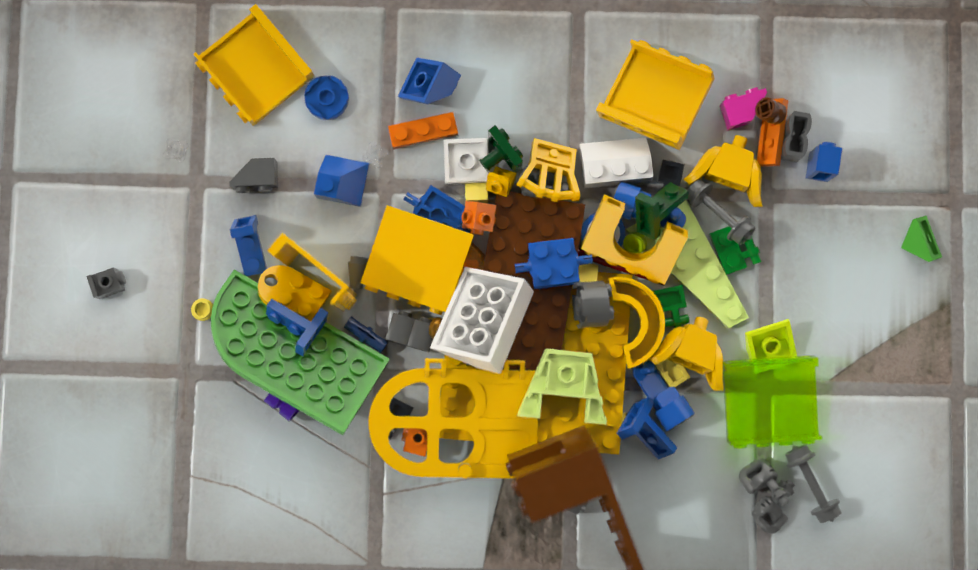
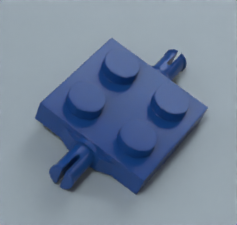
[403,185,470,233]
[515,238,593,289]

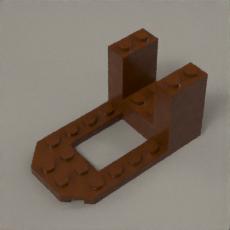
[505,425,644,570]

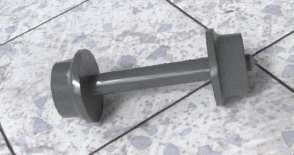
[687,179,755,245]
[785,444,841,523]

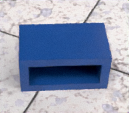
[805,142,843,182]

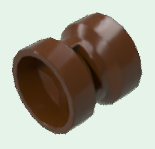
[755,97,786,125]

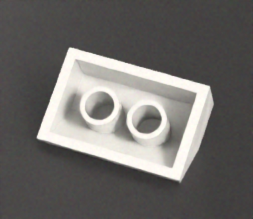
[579,137,653,188]

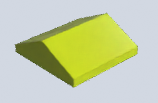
[745,319,798,374]

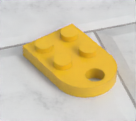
[258,265,331,321]

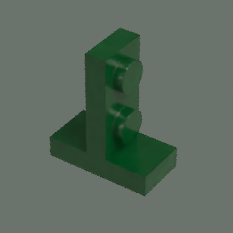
[635,182,688,241]

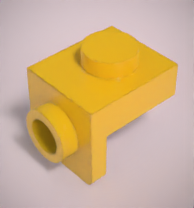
[486,166,517,197]

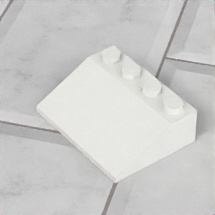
[430,267,534,374]

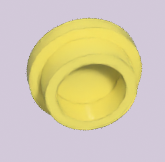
[191,298,213,321]

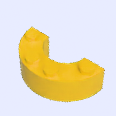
[608,277,665,369]

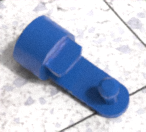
[613,181,686,228]
[632,360,695,432]

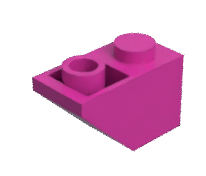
[720,87,767,131]

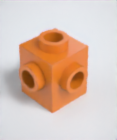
[462,201,496,235]
[401,428,427,457]

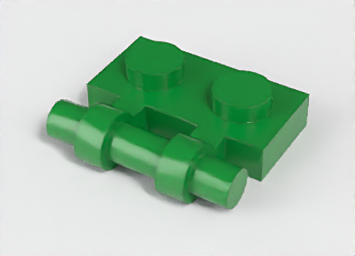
[709,226,761,275]
[652,285,690,328]

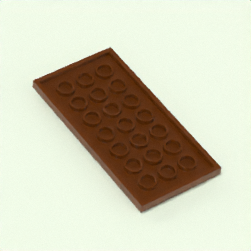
[466,191,586,370]

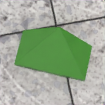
[901,216,942,262]

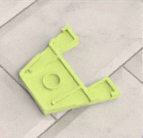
[517,349,607,425]

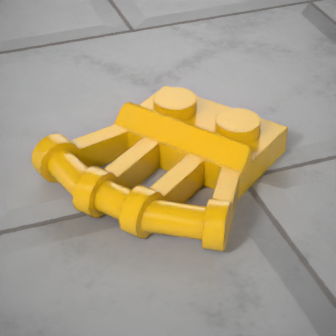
[516,138,580,202]

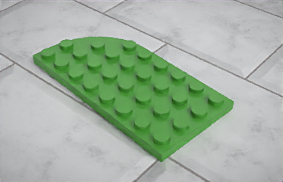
[211,270,390,435]

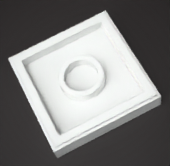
[444,138,489,185]

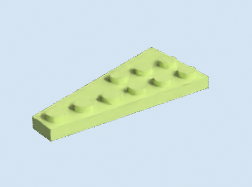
[626,200,749,329]

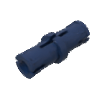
[344,316,389,353]

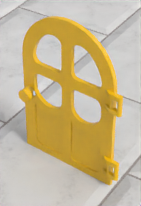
[368,358,538,479]

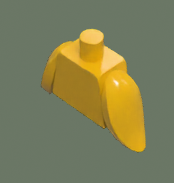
[683,135,763,207]
[649,317,724,391]

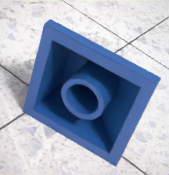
[398,57,461,104]
[314,155,369,207]

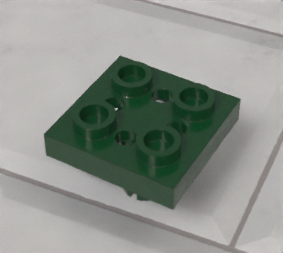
[479,125,524,173]

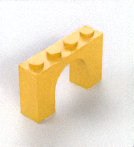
[581,194,688,285]

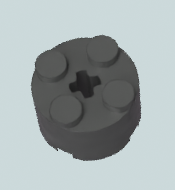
[572,281,614,328]

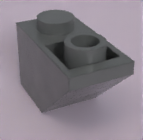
[229,158,278,193]

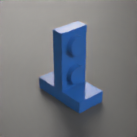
[230,215,267,276]
[266,299,329,356]
[616,397,677,460]

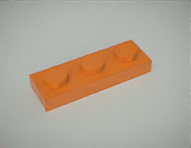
[757,98,789,166]
[388,112,458,149]

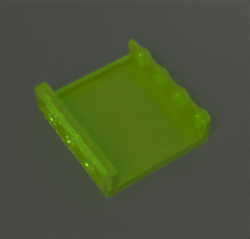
[723,355,823,449]

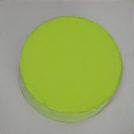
[623,232,647,253]

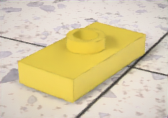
[650,343,691,387]

